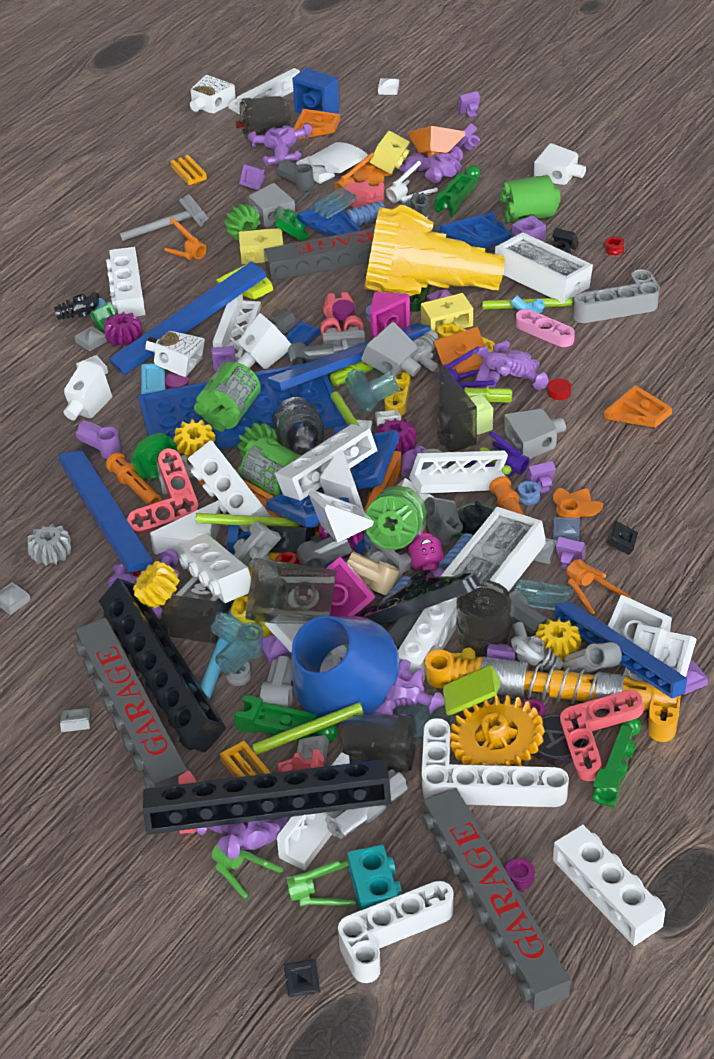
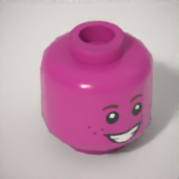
[408,533,444,571]

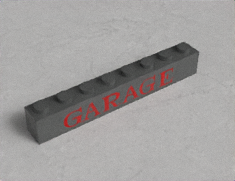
[264,218,437,281]
[74,618,187,789]
[421,788,570,1012]

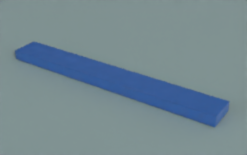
[109,261,267,375]
[267,323,431,391]
[59,450,153,573]

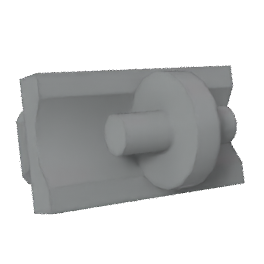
[323,326,365,353]
[233,521,281,568]
[365,539,411,583]

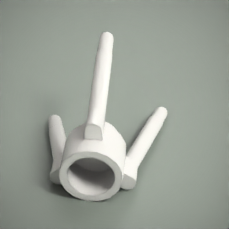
[386,161,438,204]

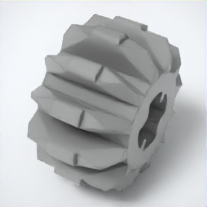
[27,523,71,566]

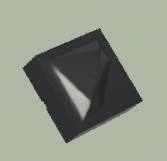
[606,520,638,555]
[284,959,320,998]

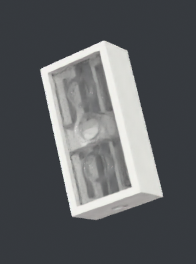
[495,232,593,303]
[441,507,546,614]

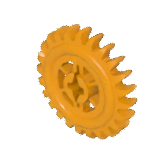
[450,695,545,766]

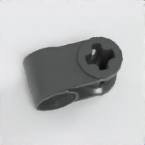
[424,497,463,548]

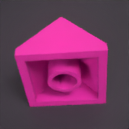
[370,292,410,340]
[300,556,376,616]

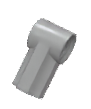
[563,642,622,674]
[260,656,293,708]

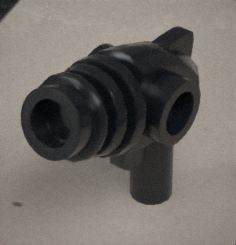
[54,292,100,320]

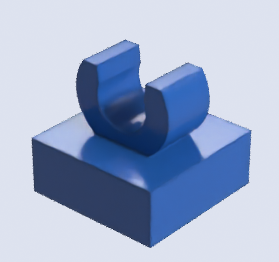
[227,525,251,555]

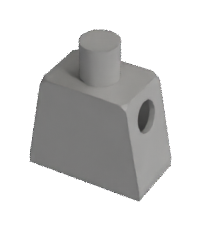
[248,183,295,227]
[361,322,421,378]
[504,409,566,459]

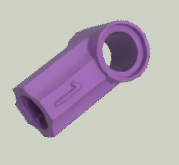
[76,420,122,459]

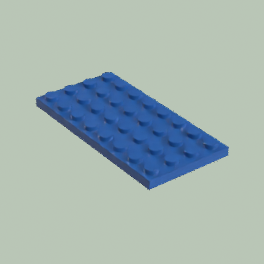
[138,362,344,456]

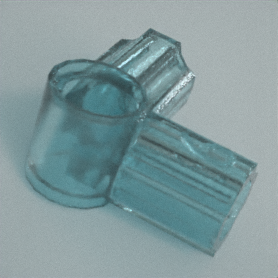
[345,369,400,413]
[211,612,264,675]

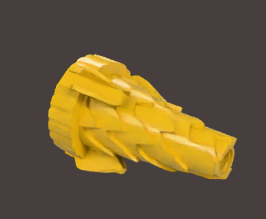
[364,204,505,296]

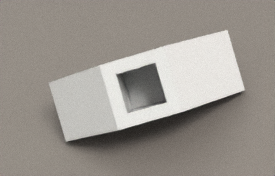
[150,501,221,555]

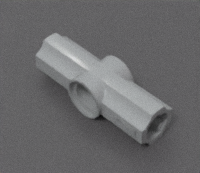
[325,770,408,839]

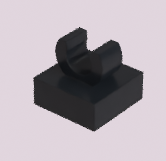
[552,228,579,254]
[458,501,489,535]

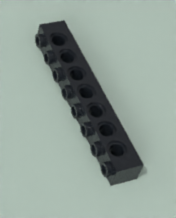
[99,578,226,753]
[142,759,392,835]

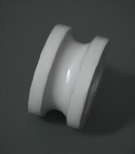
[226,658,251,686]

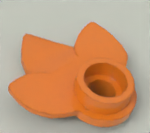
[353,158,393,186]
[553,488,603,518]

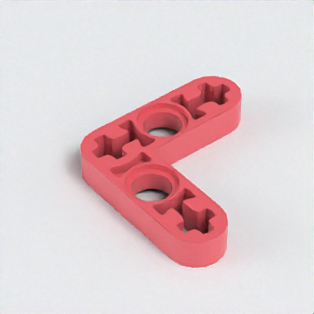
[127,449,198,535]
[560,690,644,781]

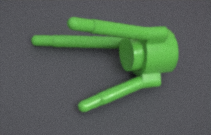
[212,844,283,899]
[286,860,356,907]

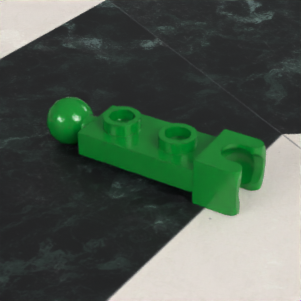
[434,165,481,216]
[234,695,338,743]
[592,717,642,807]

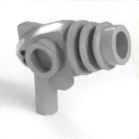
[413,331,439,371]
[511,622,563,673]

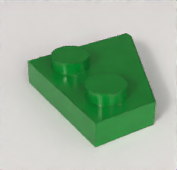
[274,206,309,241]

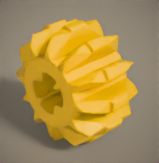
[173,419,215,460]
[133,561,180,609]
[534,618,581,661]

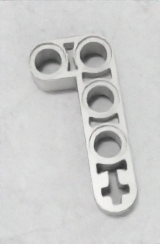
[338,881,454,983]

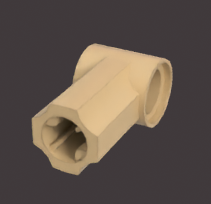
[347,551,401,595]

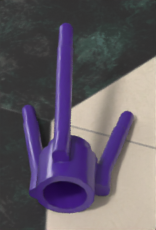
[437,347,495,391]
[467,431,530,477]

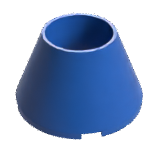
[292,616,399,724]

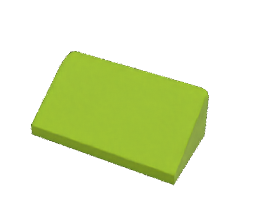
[443,665,501,716]

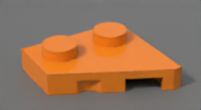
[293,109,341,140]
[604,385,672,428]

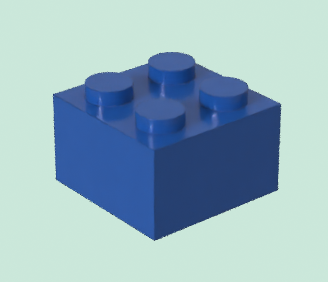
[292,68,339,114]

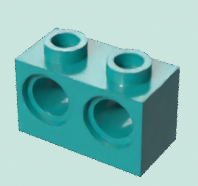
[347,845,402,911]

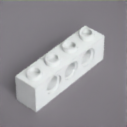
[106,247,145,316]
[275,424,377,501]
[188,440,272,532]
[178,533,254,603]
[398,594,466,683]
[553,825,665,946]

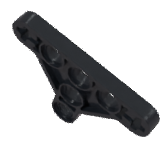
[354,569,480,625]

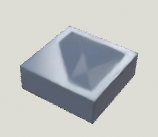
[553,517,580,541]

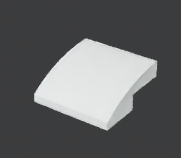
[309,142,368,173]
[623,624,696,681]

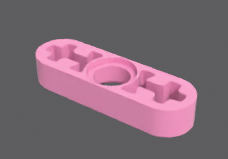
[516,309,575,347]

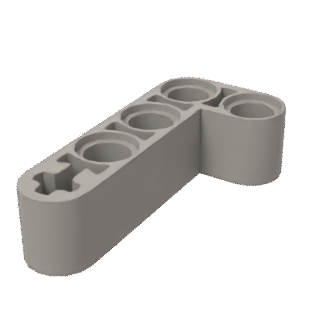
[573,269,660,323]

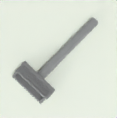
[119,194,209,241]

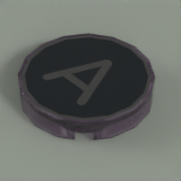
[533,714,586,765]

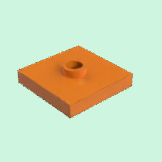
[434,327,485,374]

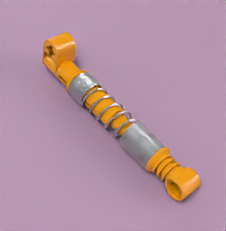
[425,649,681,742]

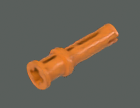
[106,452,162,506]
[489,476,526,516]

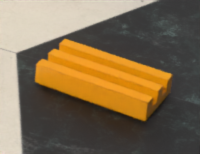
[170,155,207,185]
[220,741,271,778]

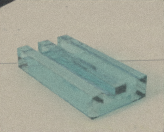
[312,187,356,219]
[515,579,571,610]

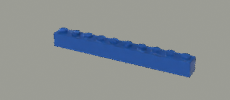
[554,600,687,698]

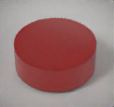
[547,378,571,400]

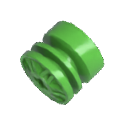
[365,485,426,550]

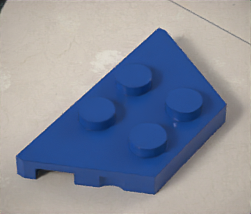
[438,212,511,249]

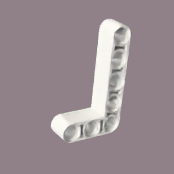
[422,718,569,807]

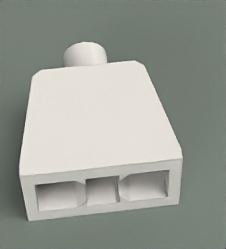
[534,143,586,185]
[237,313,291,369]
[63,360,112,420]

